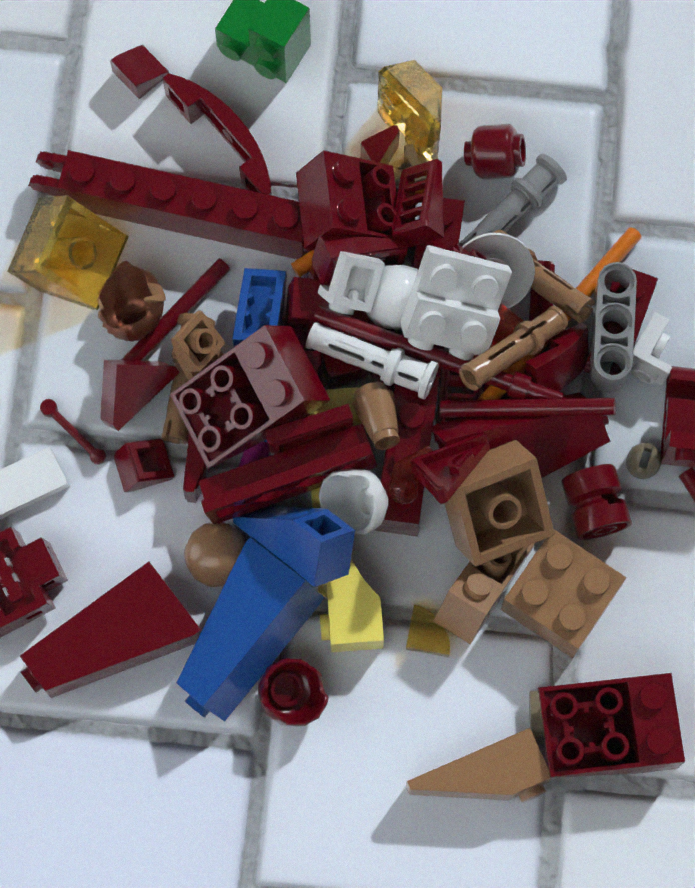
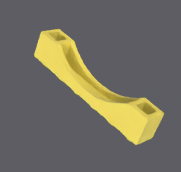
[309,387,384,652]

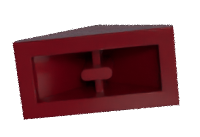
[100,359,180,431]

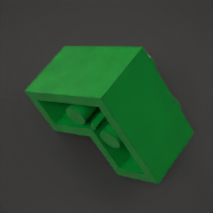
[215,0,311,83]

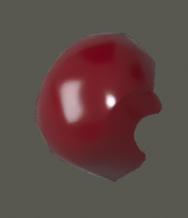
[258,658,329,726]

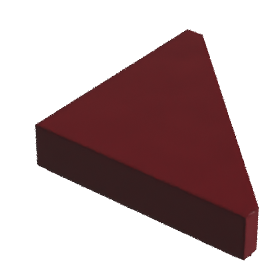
[410,433,490,504]

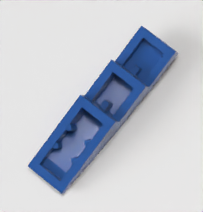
[232,268,287,442]

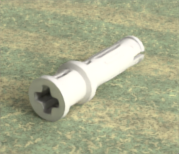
[306,322,439,399]

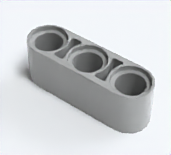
[590,262,637,393]

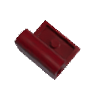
[660,366,695,468]

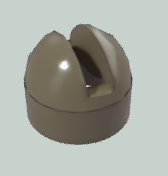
[626,443,662,479]

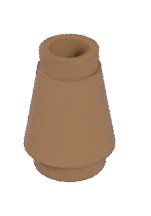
[353,382,400,450]

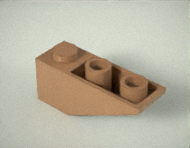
[434,542,537,644]

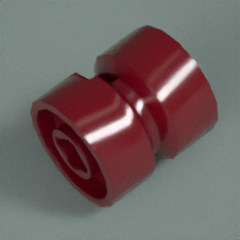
[561,464,632,540]

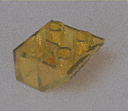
[377,60,442,161]

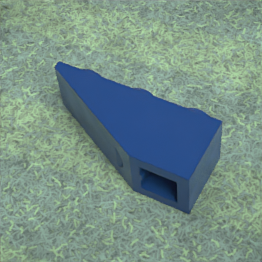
[233,506,355,587]

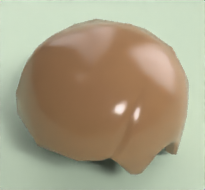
[184,522,247,587]

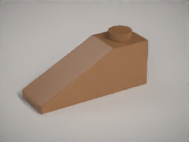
[406,728,552,803]

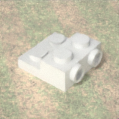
[400,245,512,360]

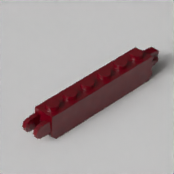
[28,150,311,259]

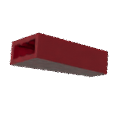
[430,392,611,478]
[20,561,201,698]

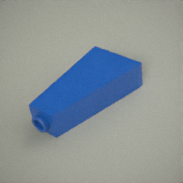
[176,537,325,722]

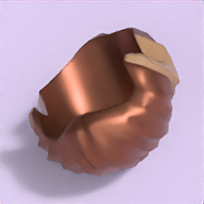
[97,261,166,342]

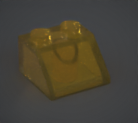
[7,196,129,310]

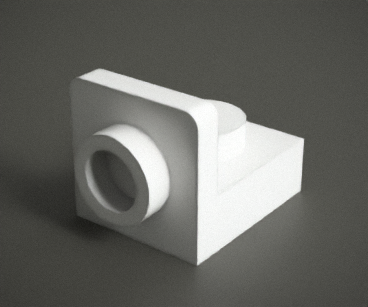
[318,251,385,315]
[631,312,672,386]

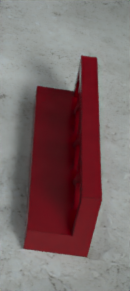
[198,423,378,524]

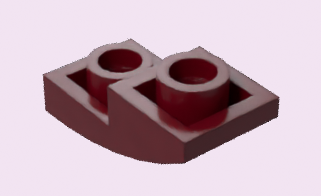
[525,322,589,392]

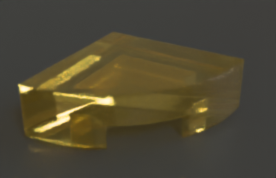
[406,605,450,658]

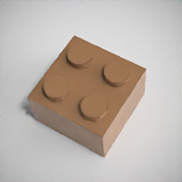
[444,440,555,567]
[500,529,627,658]

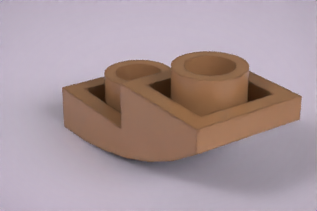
[171,311,225,380]

